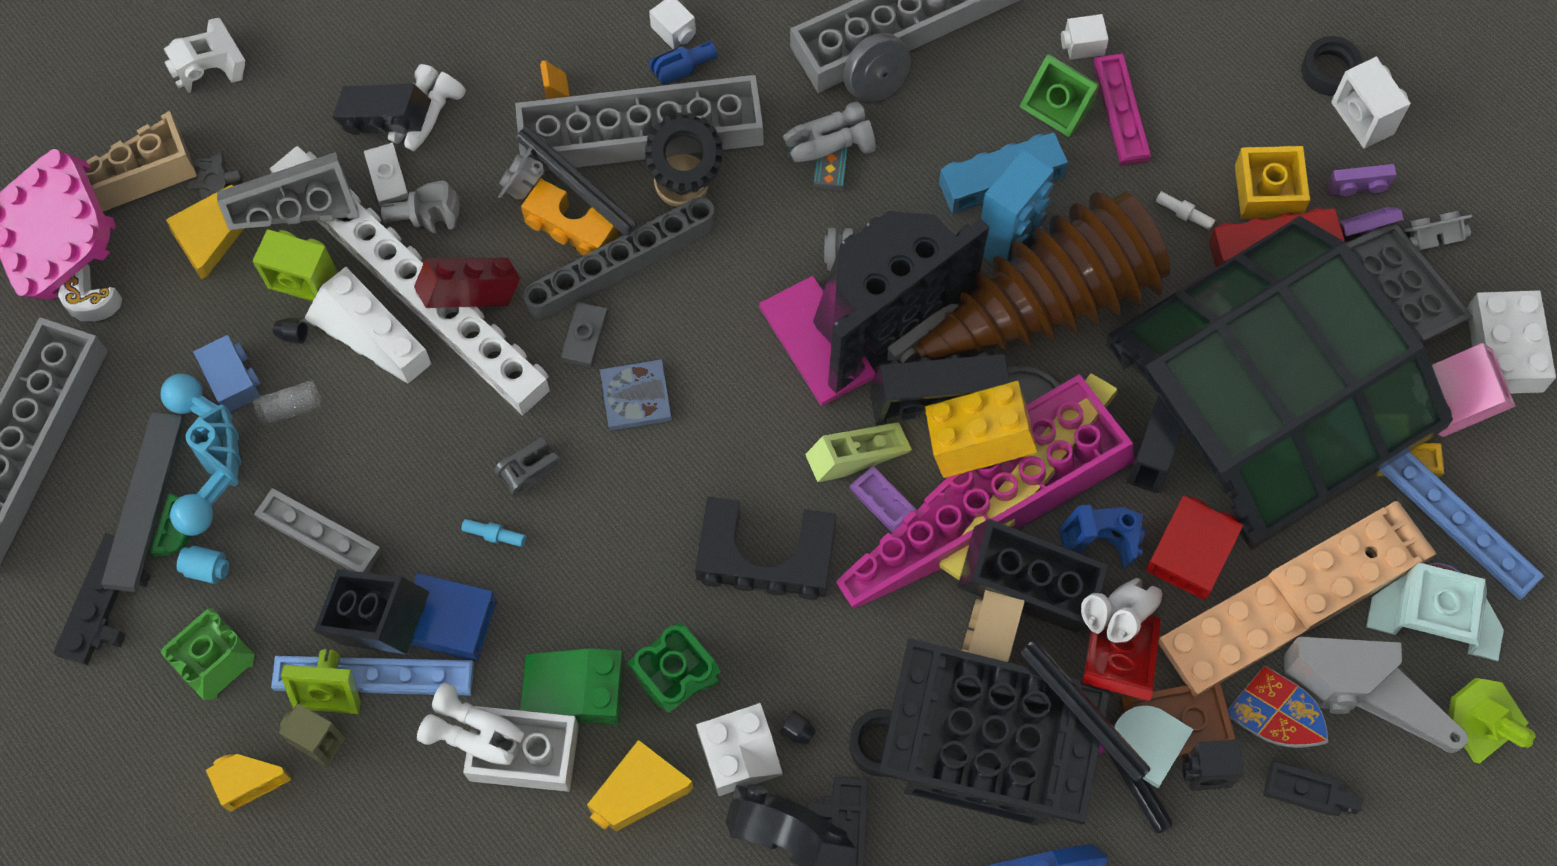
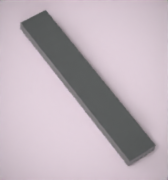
[101,412,184,592]

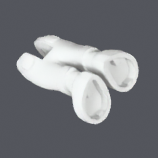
[387,64,466,151]
[1081,578,1163,643]
[417,682,524,765]

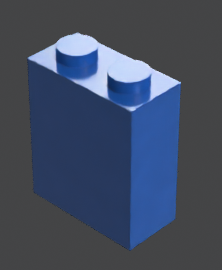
[410,573,497,662]

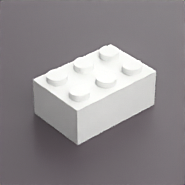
[1466,291,1556,394]
[463,706,579,792]

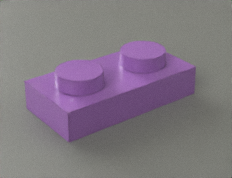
[1327,164,1397,197]

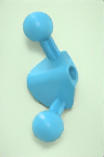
[160,373,241,536]

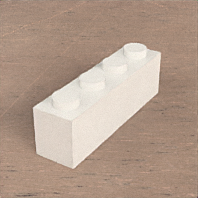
[304,267,432,384]

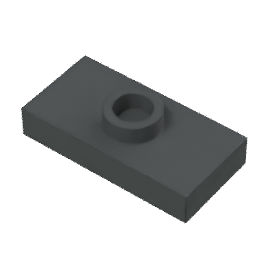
[560,302,608,368]

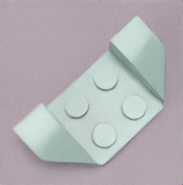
[1366,563,1504,662]

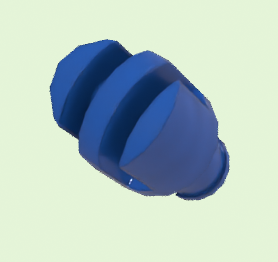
[649,40,717,85]

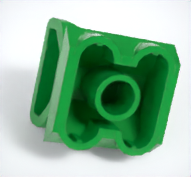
[627,622,721,714]

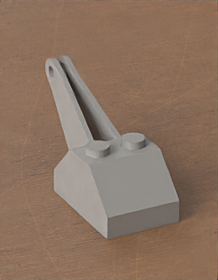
[1284,637,1467,753]

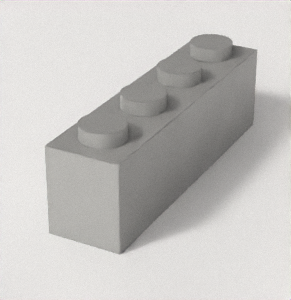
[217,152,359,230]

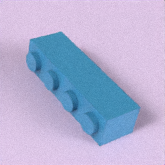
[939,132,1068,214]

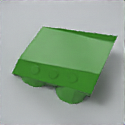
[161,608,255,700]

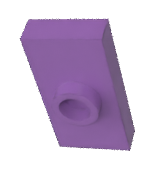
[1339,207,1404,236]
[850,466,917,532]

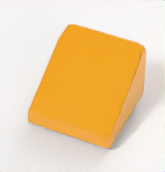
[540,60,570,99]

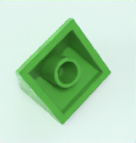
[1019,54,1099,137]

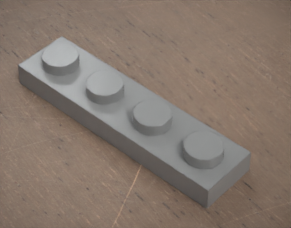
[254,488,382,573]

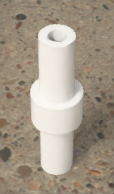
[1156,191,1216,231]

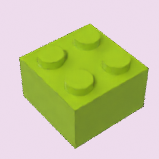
[252,229,338,302]

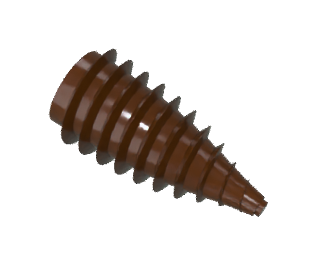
[914,192,1171,360]

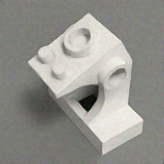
[164,18,245,93]

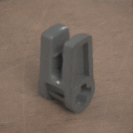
[494,436,561,497]

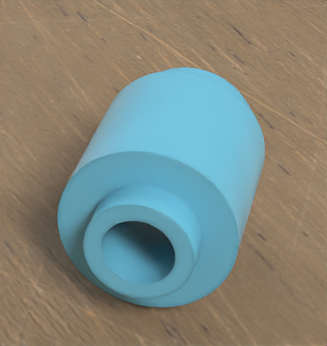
[176,546,229,584]

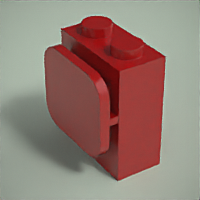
[1145,495,1243,601]

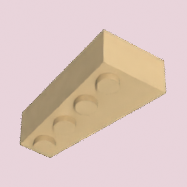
[86,110,197,211]

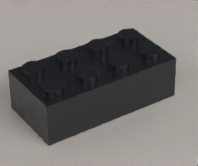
[957,519,1108,633]

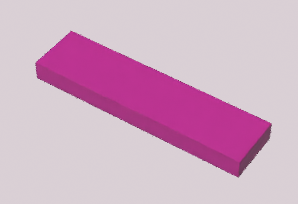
[1093,53,1151,166]

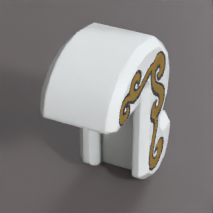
[58,264,122,322]

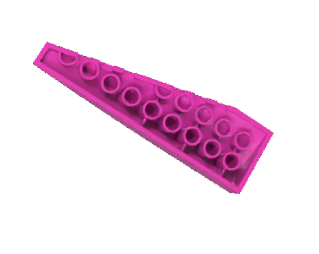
[836,374,1134,609]

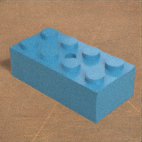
[981,149,1054,263]

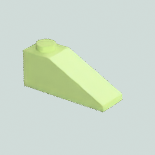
[805,422,912,482]

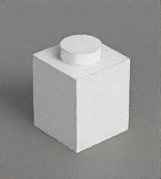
[649,0,696,50]
[1061,14,1109,60]

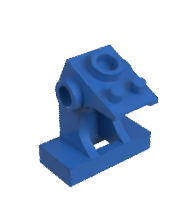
[1059,505,1145,569]

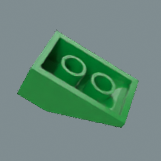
[520,649,625,725]

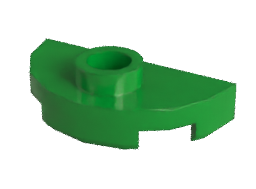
[150,493,191,556]

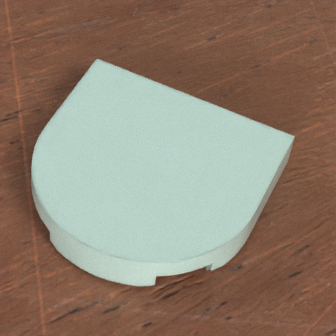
[1114,706,1194,788]

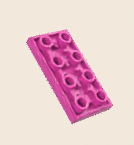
[759,276,876,407]

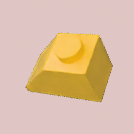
[206,754,292,812]

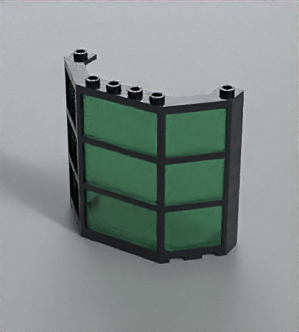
[1107,216,1453,550]

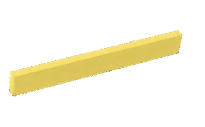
[939,373,1117,580]

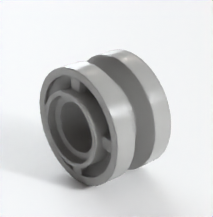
[824,228,853,271]

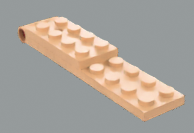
[1158,501,1437,698]

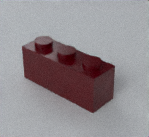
[414,257,521,308]

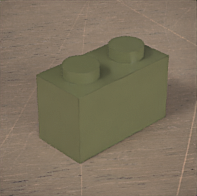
[278,703,346,767]

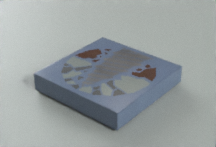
[600,359,672,431]

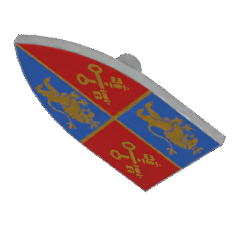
[1227,665,1328,748]

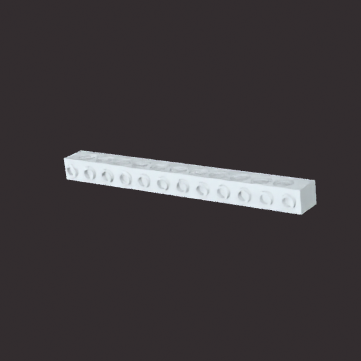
[270,146,550,416]

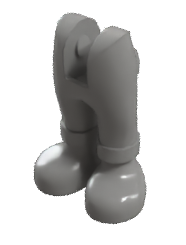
[783,101,876,162]

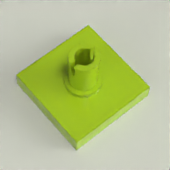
[281,649,361,714]

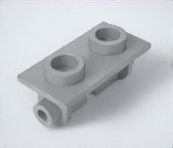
[498,147,544,199]
[1401,211,1472,251]

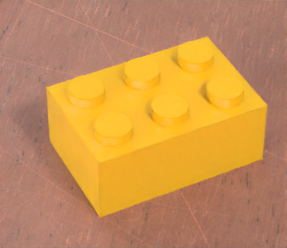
[925,381,1037,478]

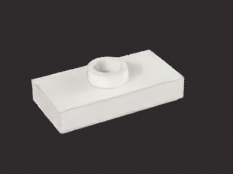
[364,143,408,207]

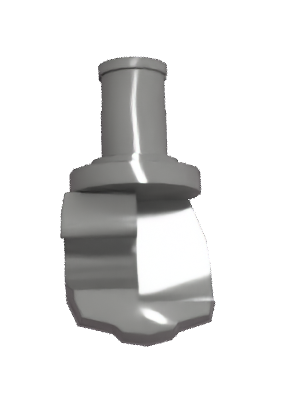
[381,180,460,233]

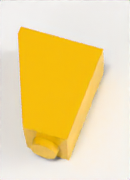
[166,184,245,280]
[587,740,694,832]

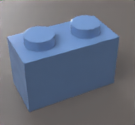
[193,335,261,412]

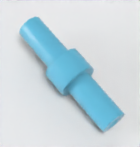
[461,519,526,547]

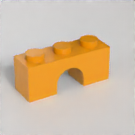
[521,178,621,256]

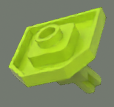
[1448,678,1536,764]

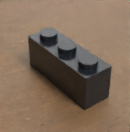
[332,84,431,135]

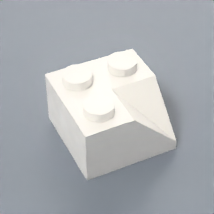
[1331,56,1410,149]
[696,703,783,796]

